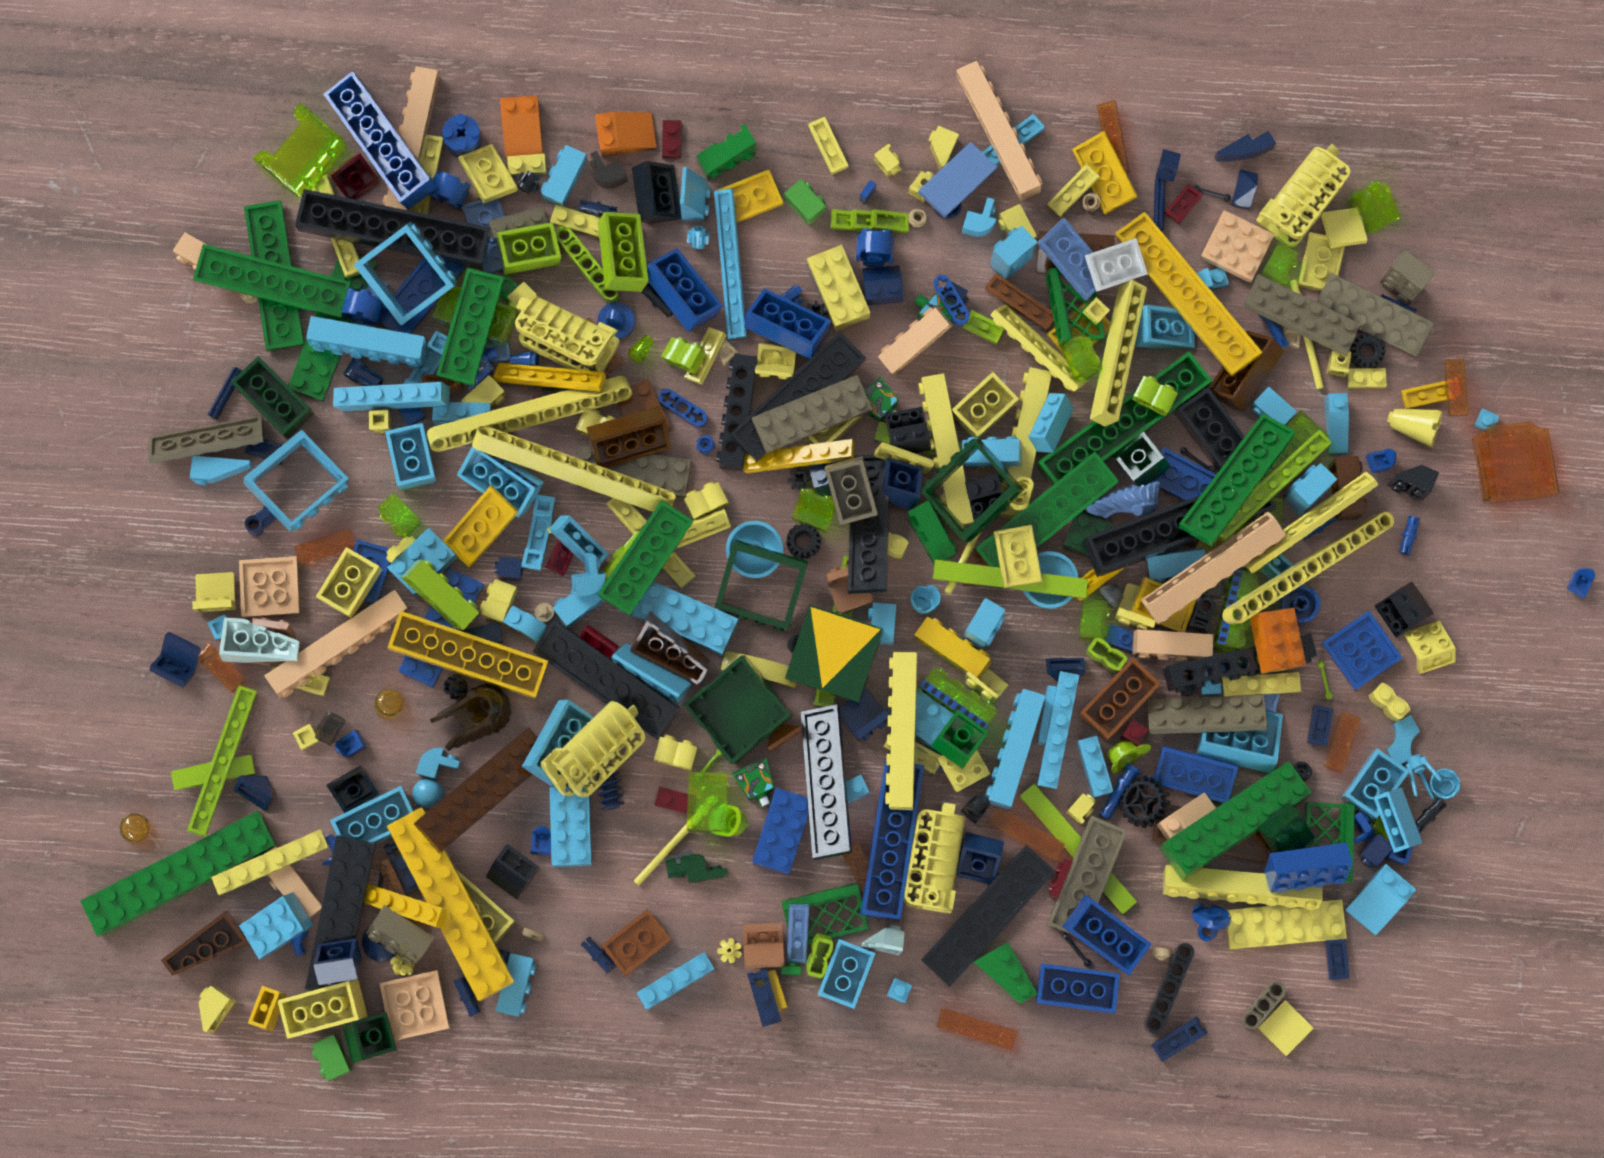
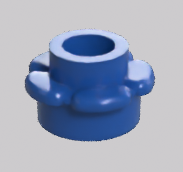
[696,435,715,454]

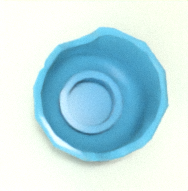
[910,585,941,614]
[1430,768,1461,799]
[412,779,444,808]

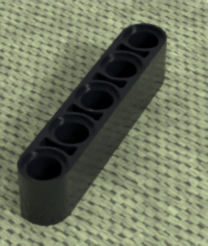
[1144,943,1194,1034]

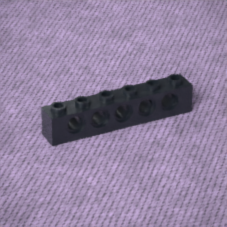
[716,354,757,471]

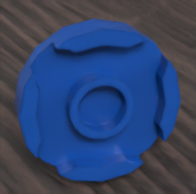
[597,302,635,340]
[1192,903,1231,942]

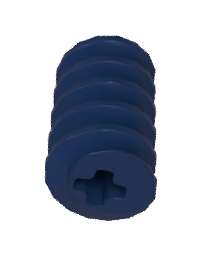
[596,771,624,811]

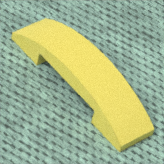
[721,651,797,688]

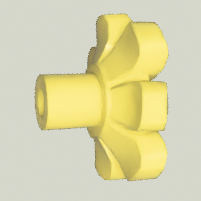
[717,938,742,963]
[390,954,415,976]

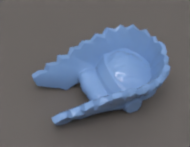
[1086,481,1160,518]

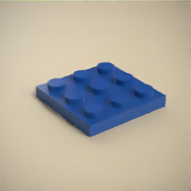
[1321,611,1403,691]

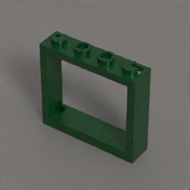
[921,438,1024,542]
[714,539,809,631]

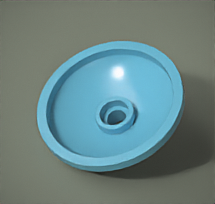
[726,521,784,578]
[1023,551,1079,609]

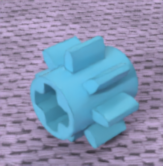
[687,226,710,249]

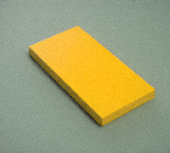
[1072,131,1138,215]
[443,486,519,568]

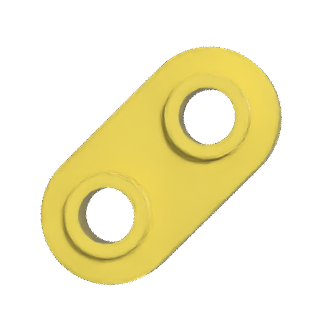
[1010,477,1034,510]
[386,536,416,563]

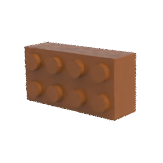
[1078,658,1161,742]

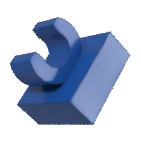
[780,285,803,305]

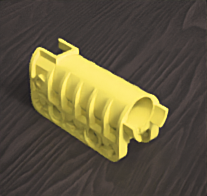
[1256,143,1350,247]
[515,296,620,372]
[541,701,645,797]
[903,803,965,914]

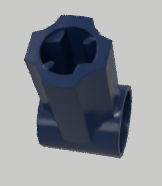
[343,358,384,386]
[245,506,277,536]

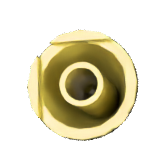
[1387,409,1442,447]

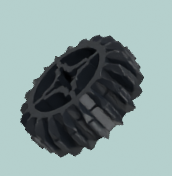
[1119,775,1171,828]

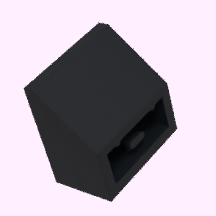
[885,407,931,453]
[1388,465,1439,501]
[965,473,1010,519]
[1375,581,1434,637]
[486,844,540,899]

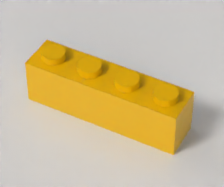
[914,616,992,680]

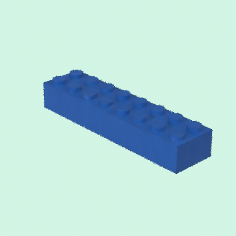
[323,71,438,210]
[860,759,924,922]

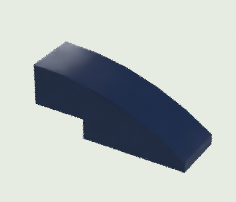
[1214,131,1276,161]

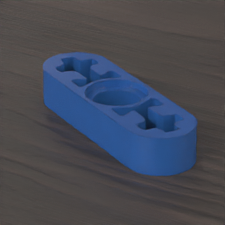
[933,275,969,326]
[658,389,707,428]

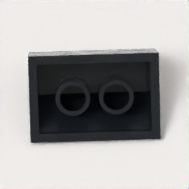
[632,161,682,224]

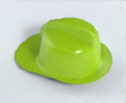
[1107,741,1151,773]
[708,804,750,837]

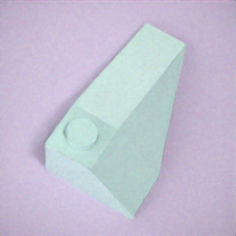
[219,617,300,663]
[861,925,905,955]

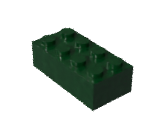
[231,356,314,440]

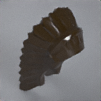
[430,684,512,751]

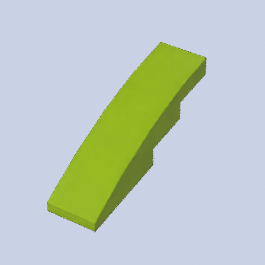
[830,209,909,233]
[170,755,255,791]

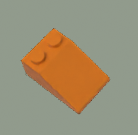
[500,95,543,159]
[595,112,657,157]

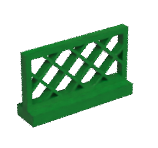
[1045,268,1105,346]
[1304,802,1355,883]
[781,882,868,944]

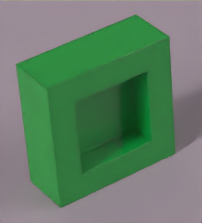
[500,275,518,302]
[781,963,801,975]

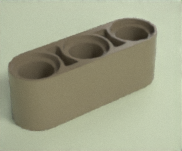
[1240,981,1286,1030]

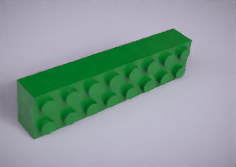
[1160,761,1312,881]

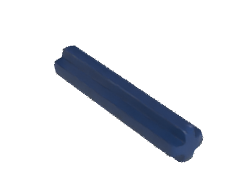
[1154,178,1165,232]
[208,367,242,419]

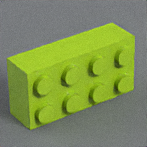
[597,212,649,292]
[401,560,479,630]

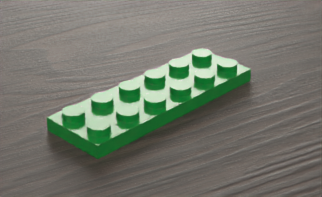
[436,268,505,386]
[598,500,694,616]

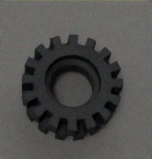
[1349,333,1386,368]
[786,523,821,560]

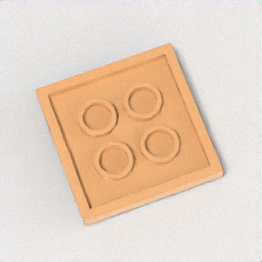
[1200,210,1275,283]
[239,556,300,618]
[379,970,450,1041]

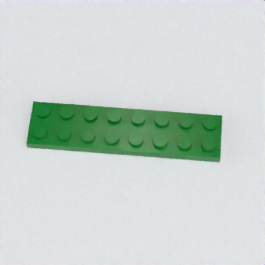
[244,200,304,352]
[193,244,352,319]
[288,256,377,402]
[1179,413,1296,546]
[975,452,1119,568]

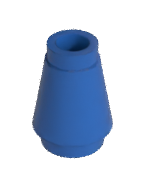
[510,351,539,366]

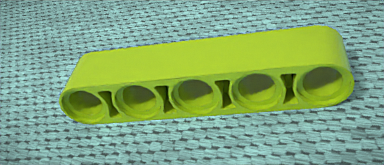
[556,226,619,304]

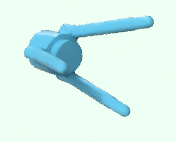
[1406,754,1442,800]

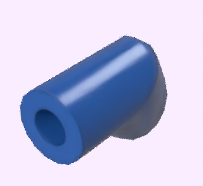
[291,930,308,957]

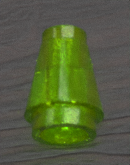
[628,335,654,363]

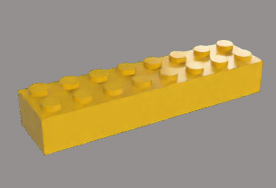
[387,611,548,699]

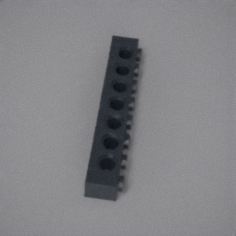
[1163,634,1317,693]

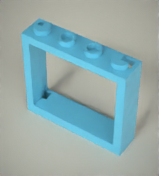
[354,221,457,325]
[244,430,349,532]

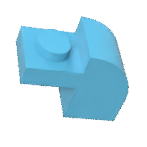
[962,197,997,237]
[571,553,606,597]
[503,606,548,644]
[416,748,462,780]

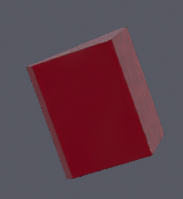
[329,152,380,200]

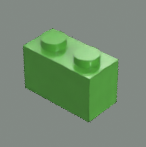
[784,179,826,225]
[311,1034,352,1081]

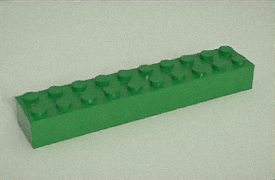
[1036,351,1213,486]
[80,811,278,937]

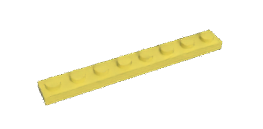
[1244,472,1378,574]

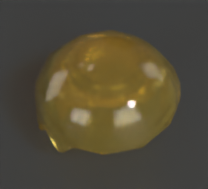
[374,688,404,720]
[119,813,150,843]

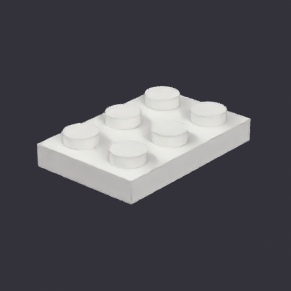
[1085,238,1148,292]

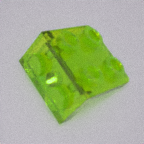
[1346,181,1400,234]
[791,488,835,533]

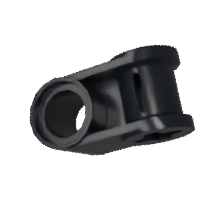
[1187,597,1215,634]
[961,793,990,824]

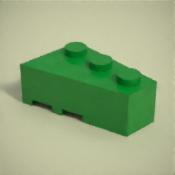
[696,124,756,180]
[907,500,957,564]
[972,942,1037,1004]

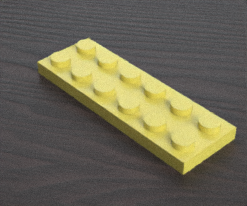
[990,304,1089,392]
[1227,900,1347,950]

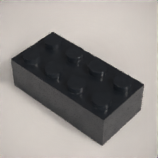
[1175,387,1245,472]

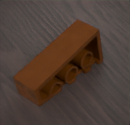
[630,611,710,685]
[161,911,249,976]

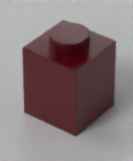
[1120,719,1149,746]

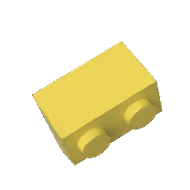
[199,986,237,1033]

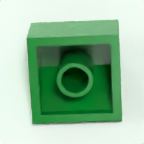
[931,709,989,769]

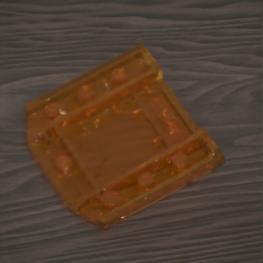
[1472,422,1560,504]

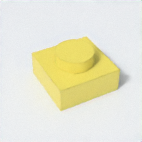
[1082,297,1110,325]
[293,724,320,751]

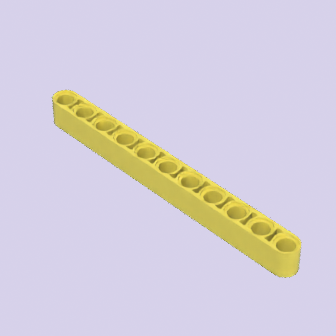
[427,376,632,452]
[472,426,676,512]
[1222,512,1394,624]

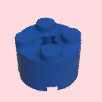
[442,114,482,157]
[429,170,471,210]
[856,228,894,267]
[341,288,384,325]
[1278,585,1321,626]

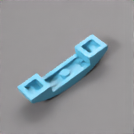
[403,330,447,384]
[521,494,556,571]

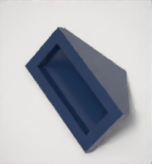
[1231,169,1258,210]
[1045,658,1086,682]
[234,775,273,811]

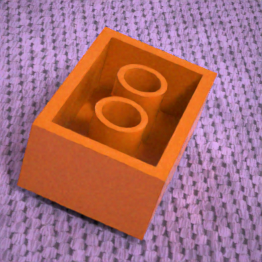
[1250,608,1306,674]

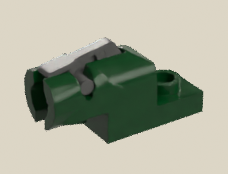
[665,850,728,884]

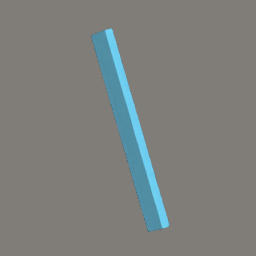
[714,189,747,340]

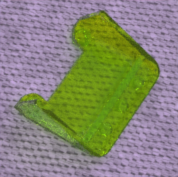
[252,103,346,198]

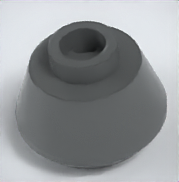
[1099,583,1124,608]

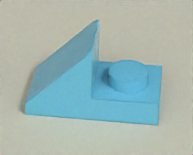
[1196,268,1229,291]

